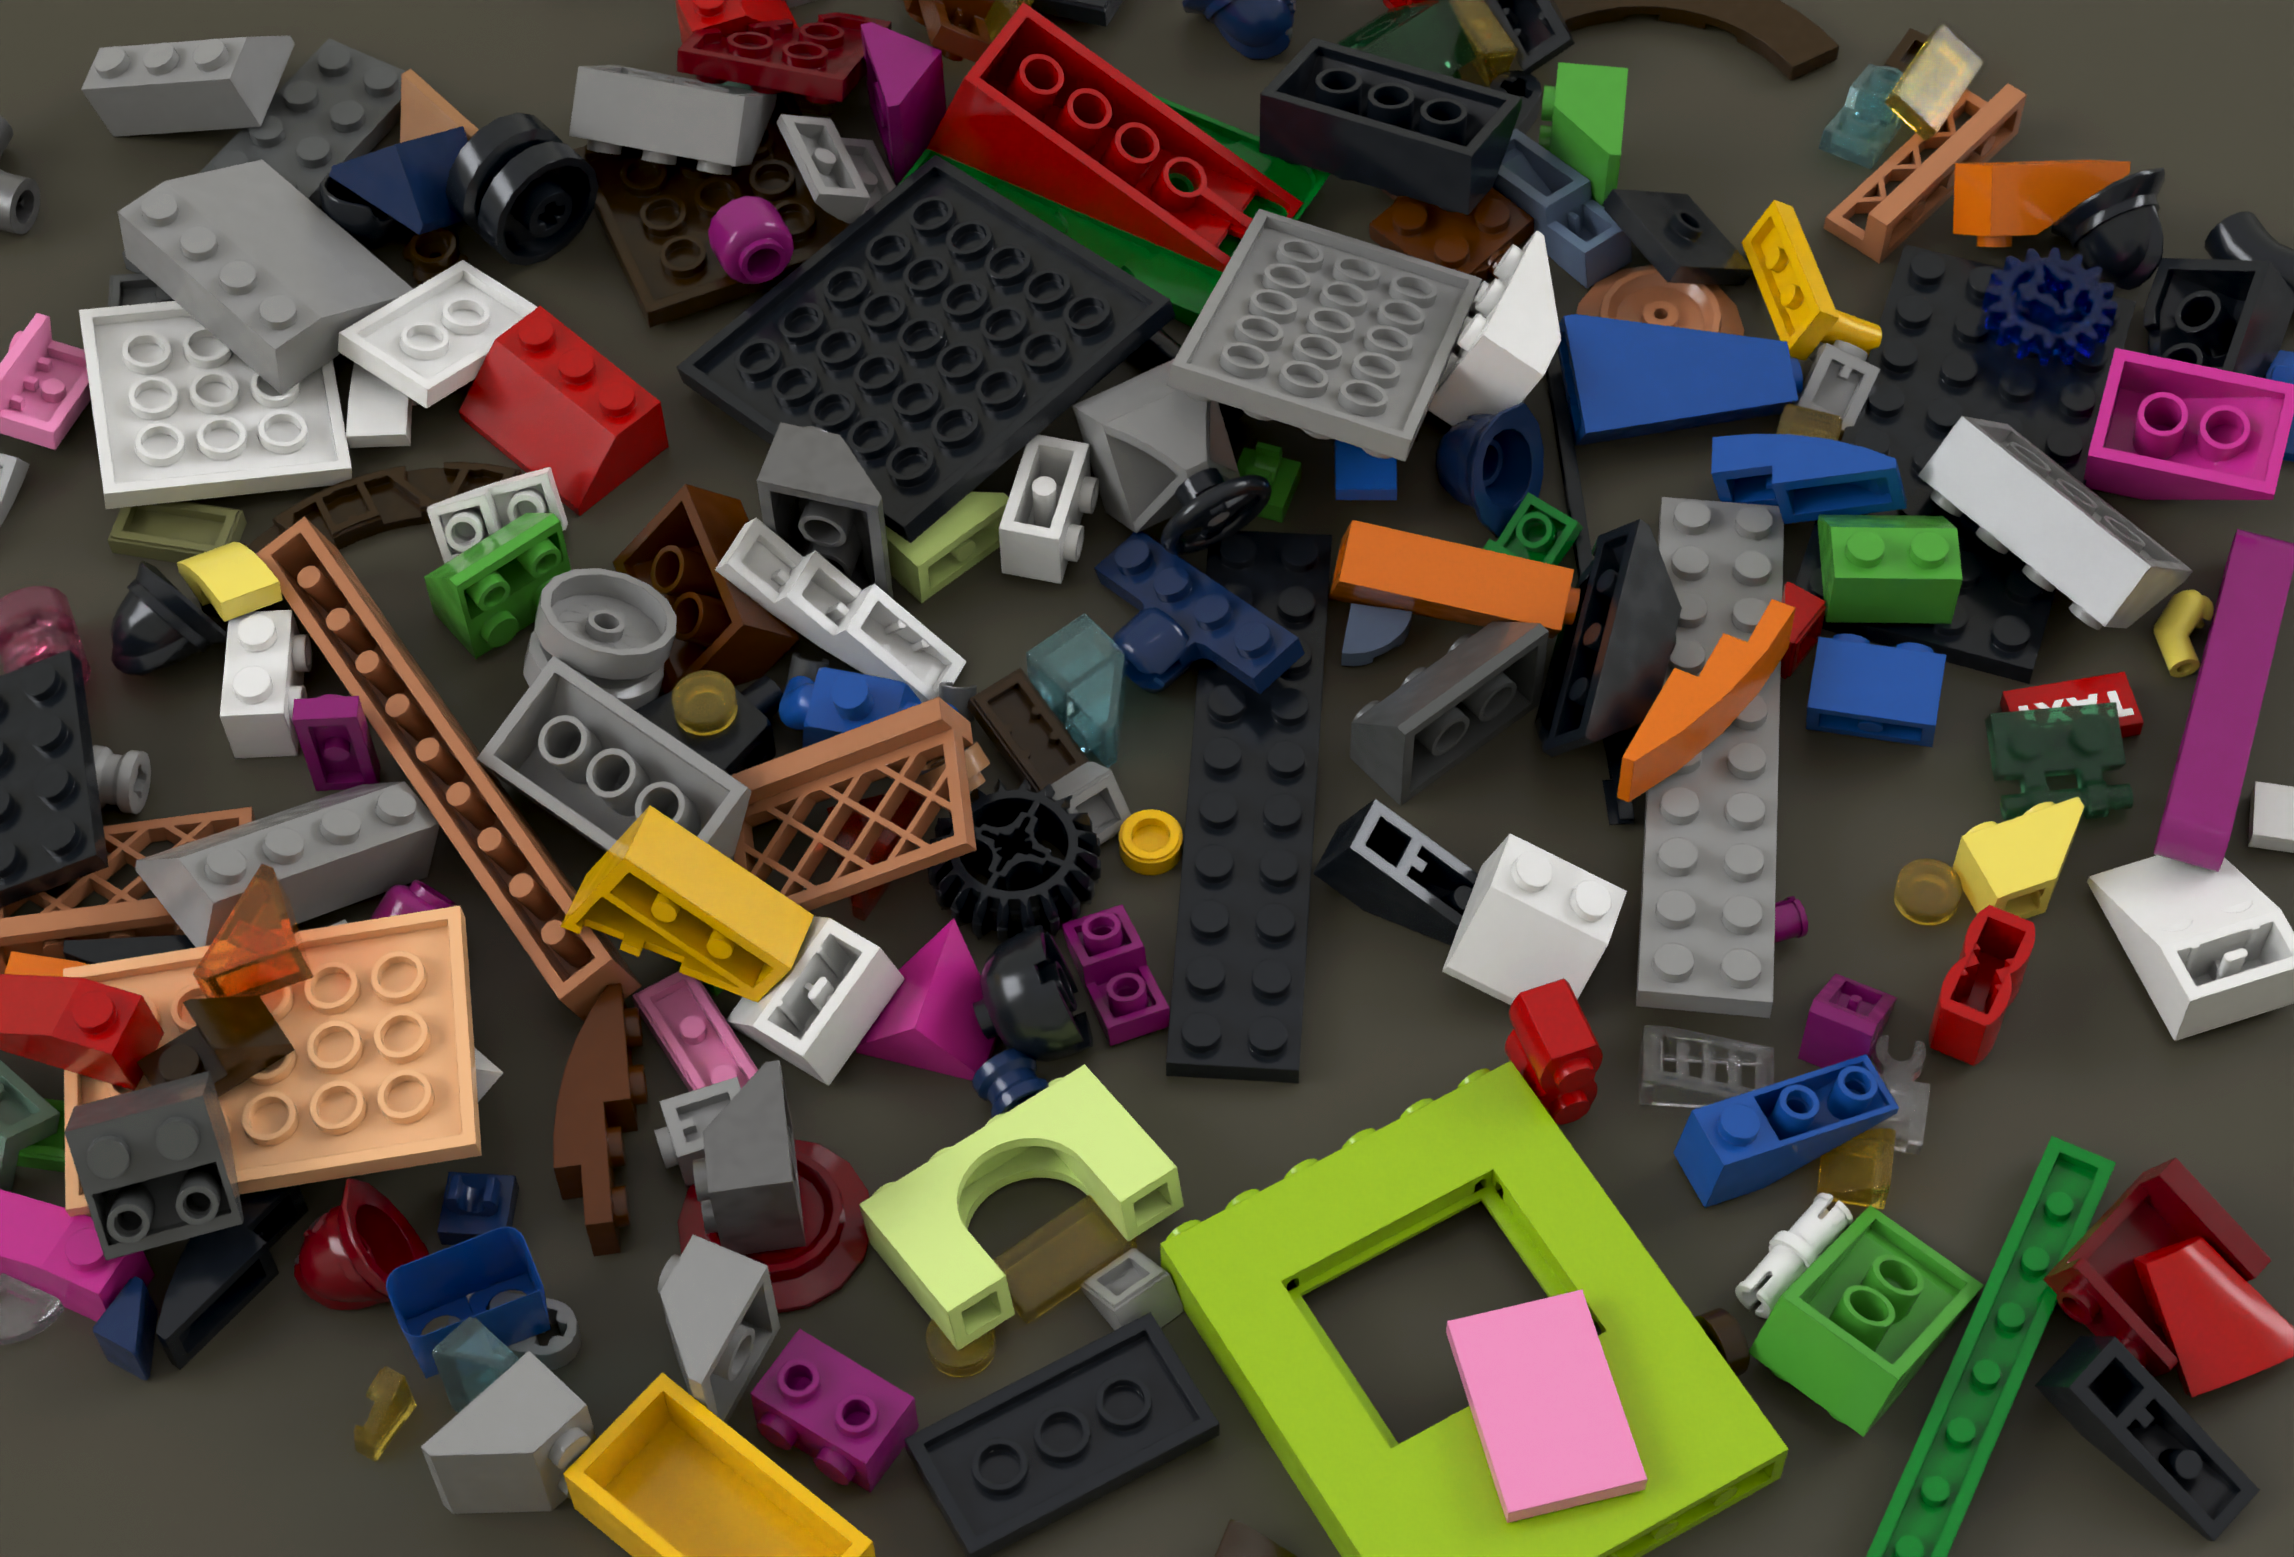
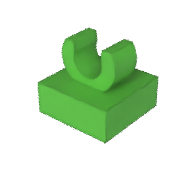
[1237,441,1302,523]

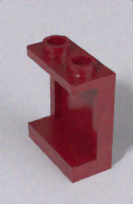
[2043,1157,2272,1377]

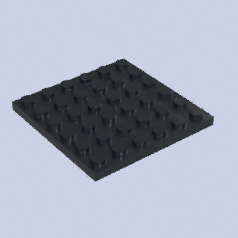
[676,155,1176,543]

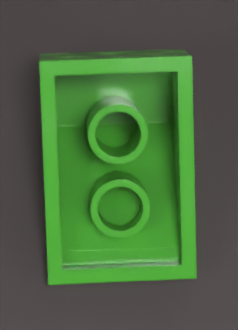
[1749,1205,1984,1437]

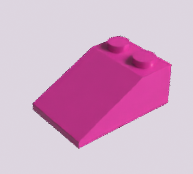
[2084,348,2294,500]

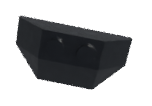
[1535,519,1682,757]

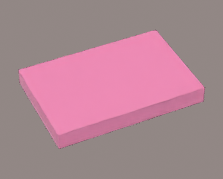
[1446,1290,1647,1523]

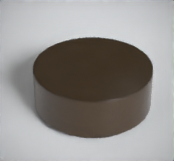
[1695,1308,1750,1376]

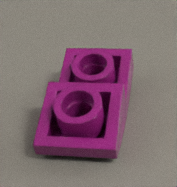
[1061,904,1170,1046]

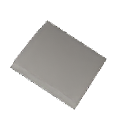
[777,114,896,224]

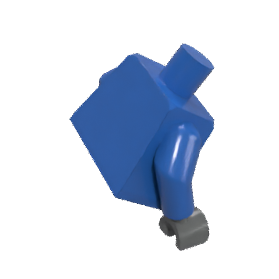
[779,652,977,773]

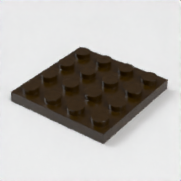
[573,91,850,328]

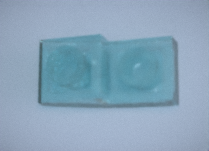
[1819,63,1922,169]

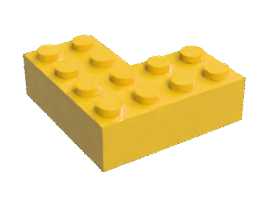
[563,1372,876,1557]

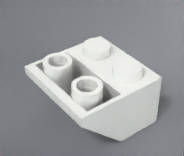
[726,916,905,1086]

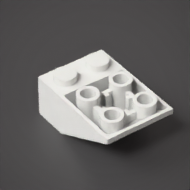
[1428,230,1561,426]
[2087,855,2294,1041]

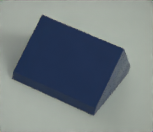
[329,126,468,235]

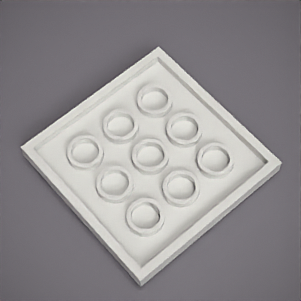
[79,301,352,509]

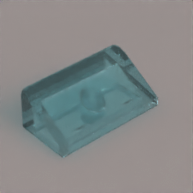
[432,1316,519,1412]

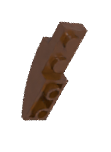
[903,0,995,63]
[553,983,648,1256]

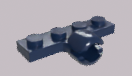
[1094,531,1305,694]

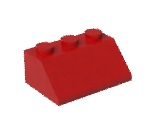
[459,306,669,516]

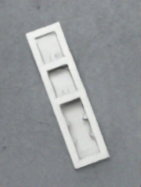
[715,517,967,703]

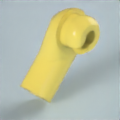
[2154,589,2214,678]

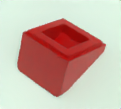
[1781,582,1826,679]

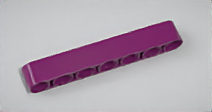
[2153,529,2294,872]

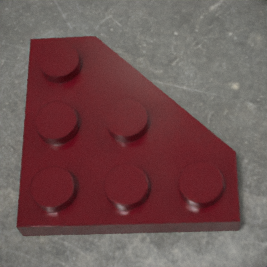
[677,12,892,104]

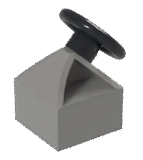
[1072,359,1272,555]

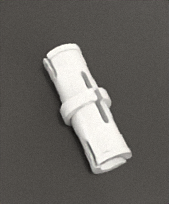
[1735,1193,1853,1319]

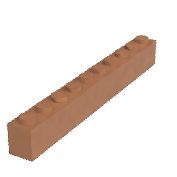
[256,516,642,1022]

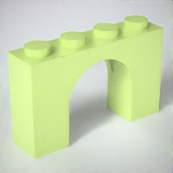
[859,1064,1184,1351]

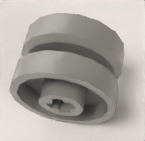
[523,568,677,710]

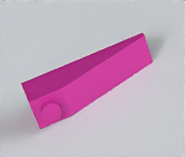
[0,1189,154,1322]

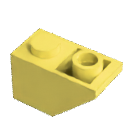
[1952,797,2084,919]

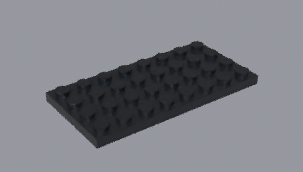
[1795,244,2137,684]

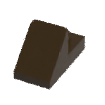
[137,996,294,1097]

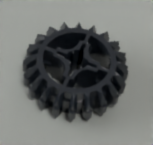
[928,778,1102,943]

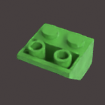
[424,513,571,659]

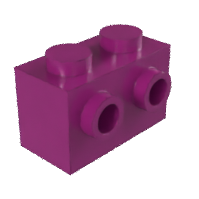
[750,1328,919,1493]

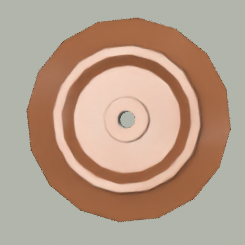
[1576,265,1745,336]

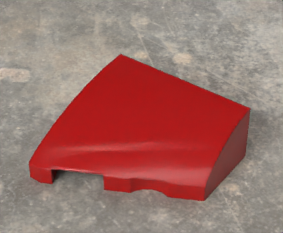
[2133,1236,2294,1397]

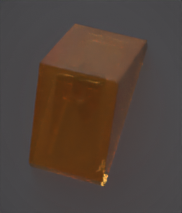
[193,864,313,998]

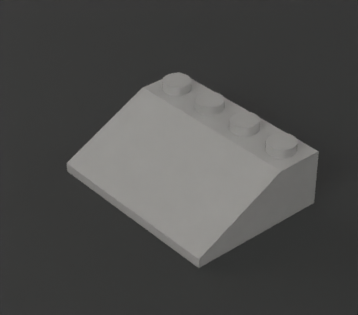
[118,160,413,395]

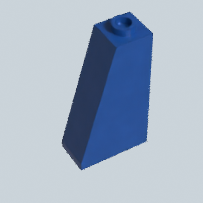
[1557,314,1803,446]

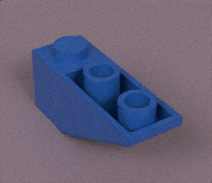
[1673,1054,1899,1208]

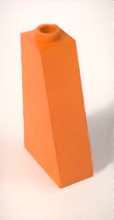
[1328,520,1580,639]

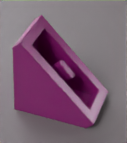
[1798,973,1897,1068]

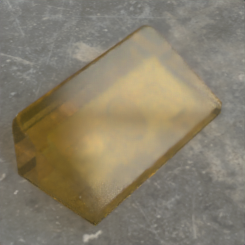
[1436,0,1518,87]

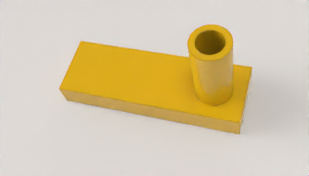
[1741,200,1882,361]

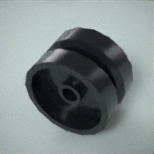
[445,112,599,266]

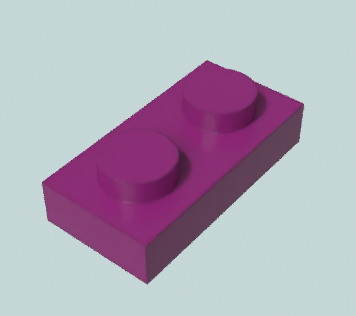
[292,694,381,791]

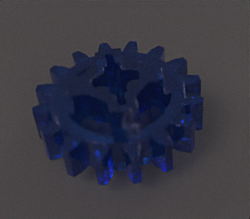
[1982,247,2118,366]

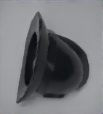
[2051,167,2165,290]
[111,561,227,676]

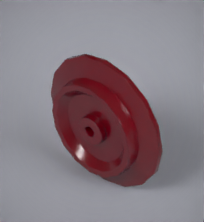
[677,1139,869,1313]

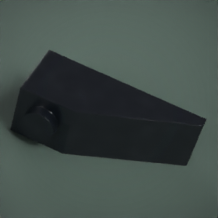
[1313,799,1478,946]
[2035,1336,2260,1541]

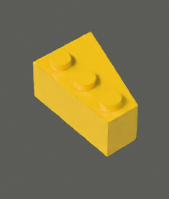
[560,805,814,1002]

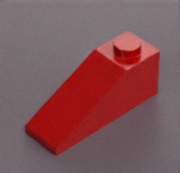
[0,974,164,1091]

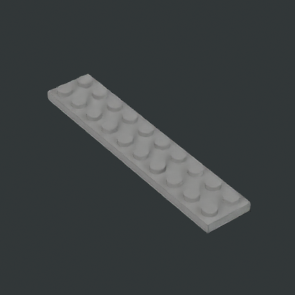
[1636,497,1784,1018]

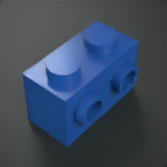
[1806,634,1946,747]

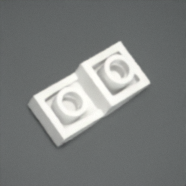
[427,467,568,564]

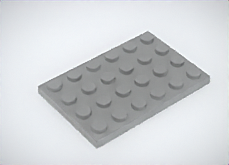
[1166,209,1482,461]

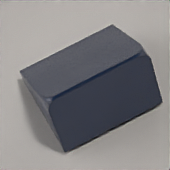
[92,1276,158,1381]

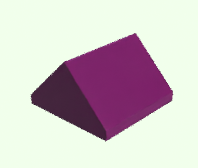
[860,22,947,185]

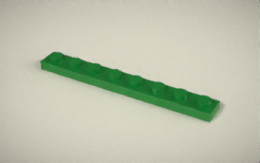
[1866,1136,2116,1557]

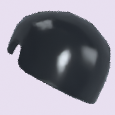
[319,172,407,245]

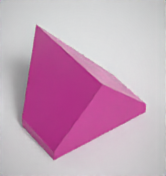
[856,918,998,1081]

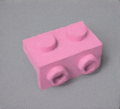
[0,313,91,450]

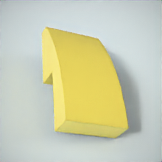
[177,542,283,622]

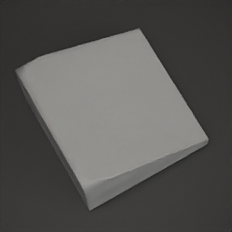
[1051,762,1131,844]
[1080,1247,1183,1330]

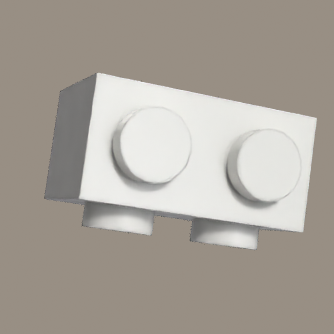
[999,434,1099,584]
[220,610,312,759]

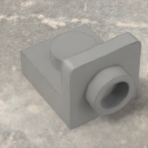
[1791,340,1880,435]
[654,1077,741,1187]

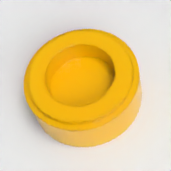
[1119,809,1183,875]

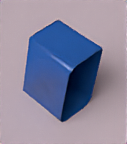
[386,1227,551,1379]

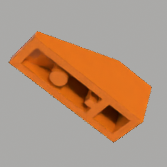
[1953,160,2131,247]

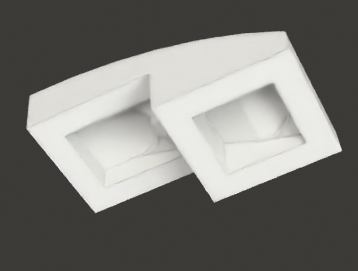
[346,362,417,448]

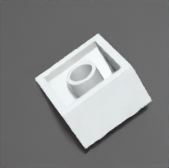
[1442,833,1627,1005]

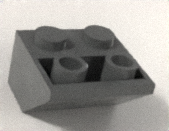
[64,1071,244,1260]

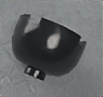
[973,925,1093,1062]

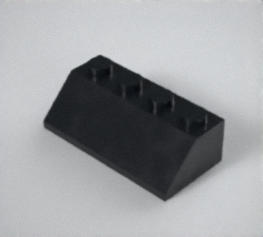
[1259,37,1522,215]

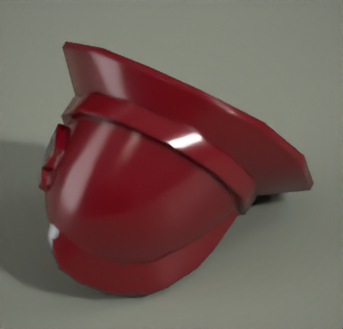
[294,1178,429,1310]

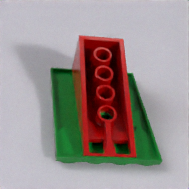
[898,2,1330,327]

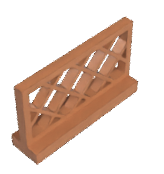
[730,697,977,911]
[0,807,256,974]

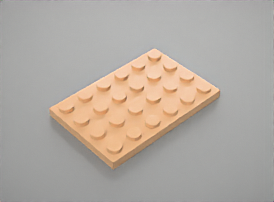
[63,905,482,1218]

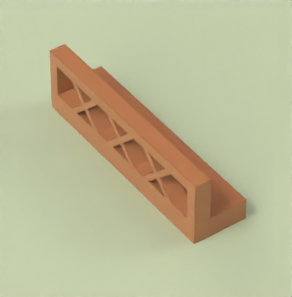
[1824,83,2027,264]

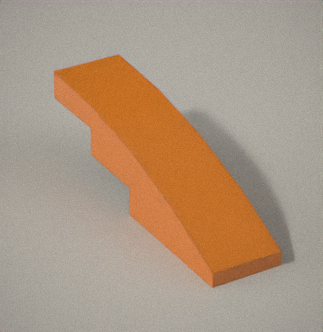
[1617,599,1796,802]

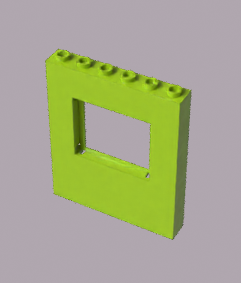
[1160,1061,1789,1557]

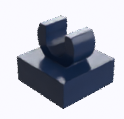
[437,1172,519,1245]

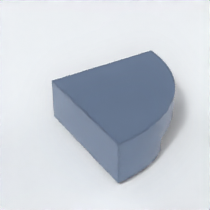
[1341,603,1413,666]

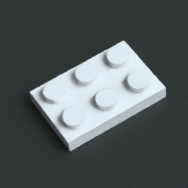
[338,260,537,409]

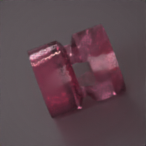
[0,586,91,685]

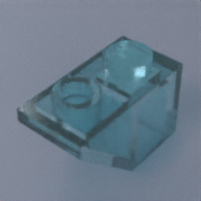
[1026,613,1126,768]

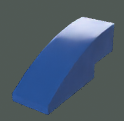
[1711,434,1907,524]

